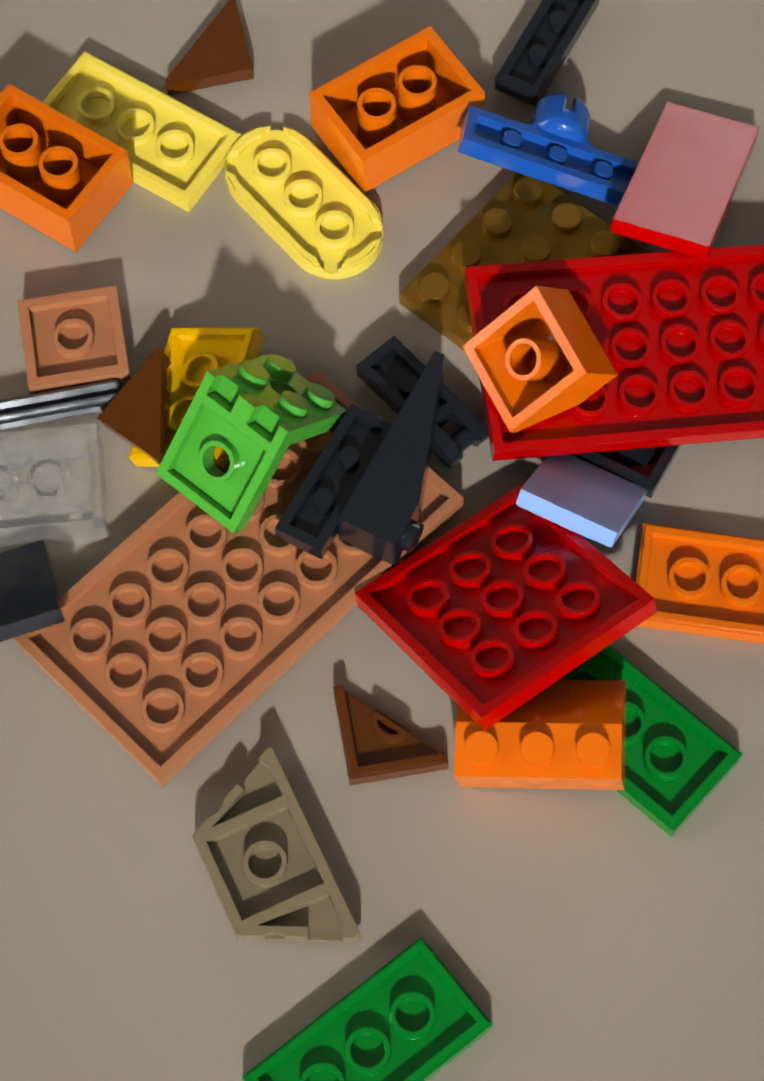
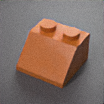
[462,286,618,433]

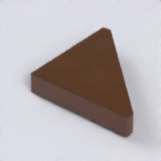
[166,0,254,95]
[97,347,171,465]
[333,685,448,786]

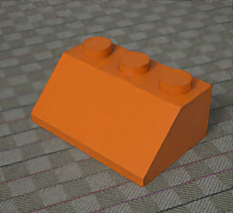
[454,680,626,790]

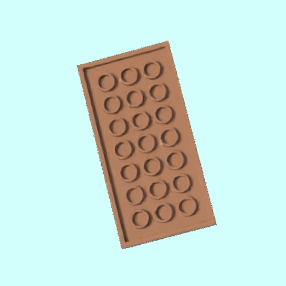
[14,369,464,788]

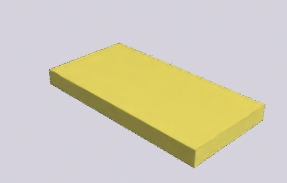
[43,51,241,212]

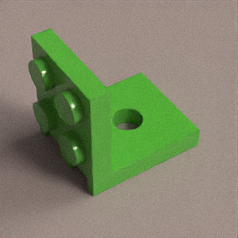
[156,353,347,534]

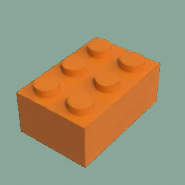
[309,26,485,193]
[0,83,133,252]

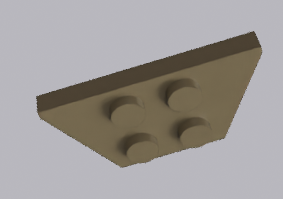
[192,747,361,943]

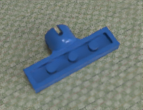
[457,93,638,207]

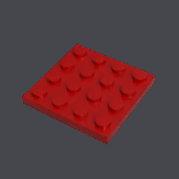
[355,484,656,731]

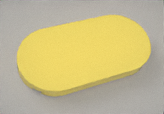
[225,126,384,279]

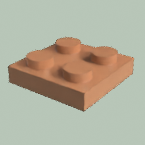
[17,285,131,394]

